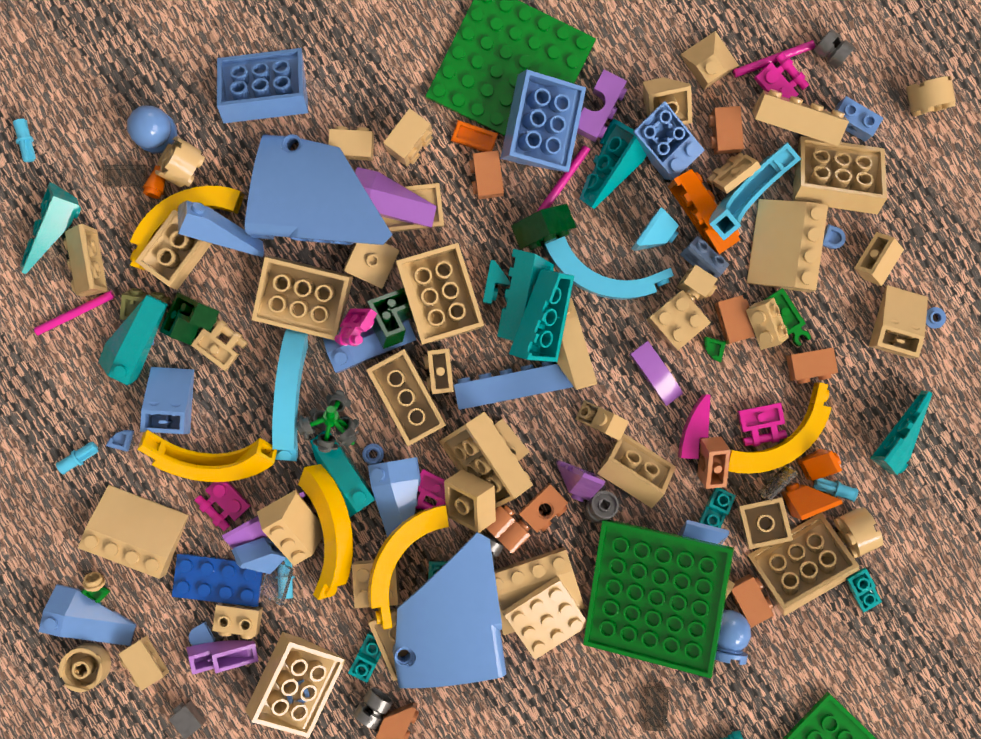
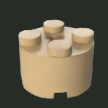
[906,76,956,117]
[155,136,205,187]
[834,507,883,559]
[59,643,111,692]

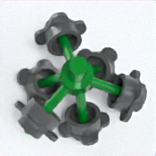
[297,390,359,453]

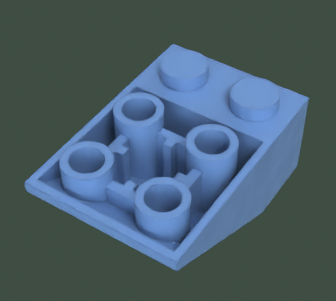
[633,101,705,180]
[140,367,194,434]

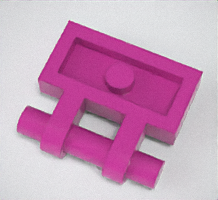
[754,52,809,99]
[335,308,377,346]
[737,403,787,447]
[415,469,446,510]
[194,482,251,531]

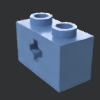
[835,96,883,142]

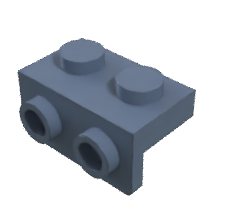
[680,236,730,278]

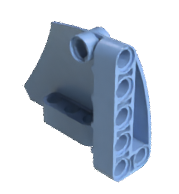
[245,134,392,245]
[392,532,506,688]

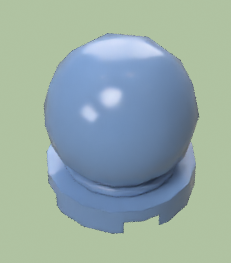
[127,106,177,154]
[715,610,751,665]

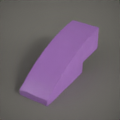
[629,341,683,406]
[186,640,258,675]

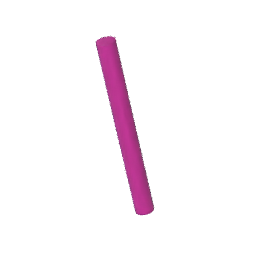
[732,40,815,78]
[536,145,590,212]
[34,290,115,336]

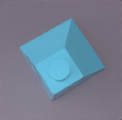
[631,208,679,251]

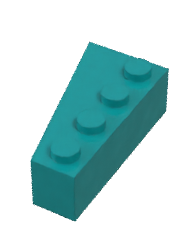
[497,249,554,342]
[509,269,574,362]

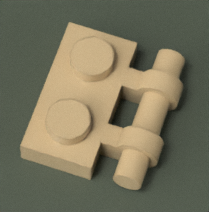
[706,152,761,194]
[191,319,248,371]

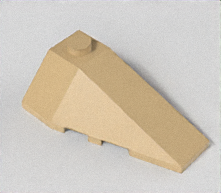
[556,298,597,390]

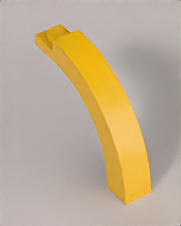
[130,186,245,270]
[728,382,831,474]
[137,430,277,482]
[298,464,353,600]
[368,505,449,629]

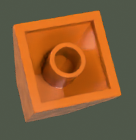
[781,482,843,520]

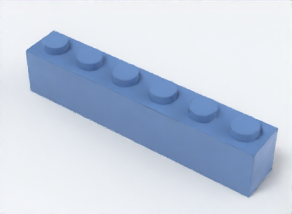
[454,361,573,410]

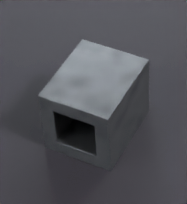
[169,700,207,739]

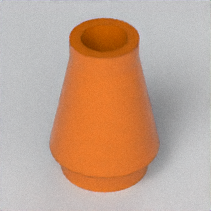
[143,165,165,199]

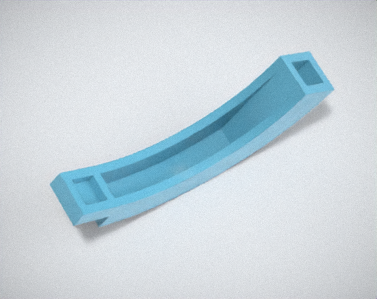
[709,142,801,240]
[544,236,674,300]
[272,329,308,462]

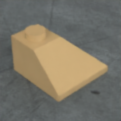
[680,31,739,90]
[642,77,692,125]

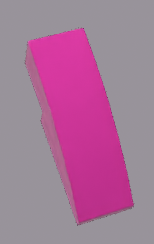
[678,394,710,459]

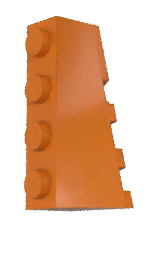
[668,169,741,254]

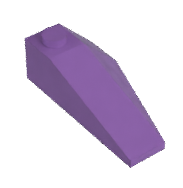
[355,167,437,228]
[556,459,605,502]
[222,491,307,549]

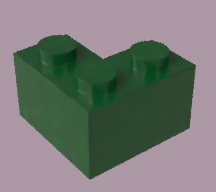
[511,204,576,251]
[366,288,413,349]
[160,292,219,345]

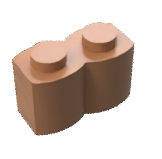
[486,505,531,554]

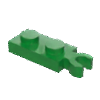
[764,288,811,346]

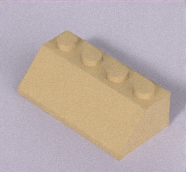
[752,89,849,146]

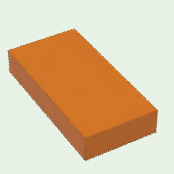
[451,120,498,152]

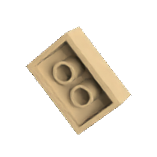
[135,209,212,290]
[64,224,108,297]
[597,433,676,508]
[257,490,323,566]

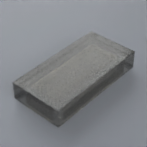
[103,165,147,188]
[644,686,669,731]

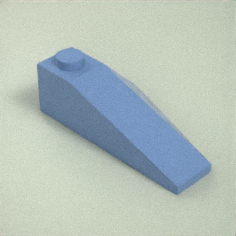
[178,200,264,257]
[322,320,417,373]
[368,457,421,546]
[39,584,136,646]

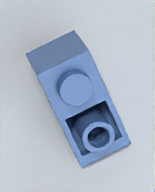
[231,537,286,574]

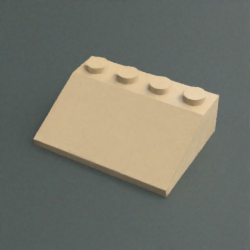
[793,136,887,215]
[746,199,828,293]
[396,243,484,345]
[252,255,353,340]
[439,411,533,508]
[78,485,189,579]
[747,513,859,616]
[494,547,585,635]
[245,632,346,738]

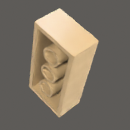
[366,349,447,446]

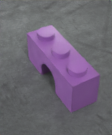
[577,69,628,142]

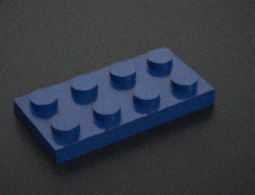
[172,553,263,607]

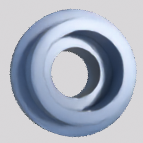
[926,307,946,329]
[362,444,384,465]

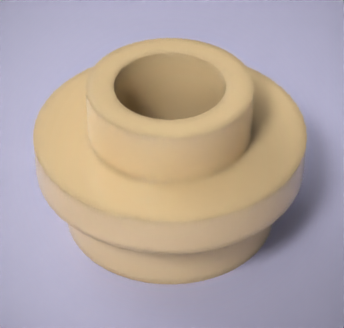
[82,572,105,592]

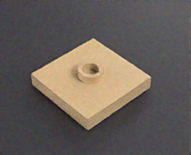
[343,243,400,289]

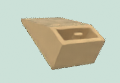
[868,285,928,359]

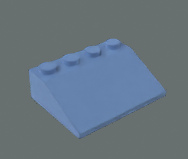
[217,48,308,124]
[500,70,586,172]

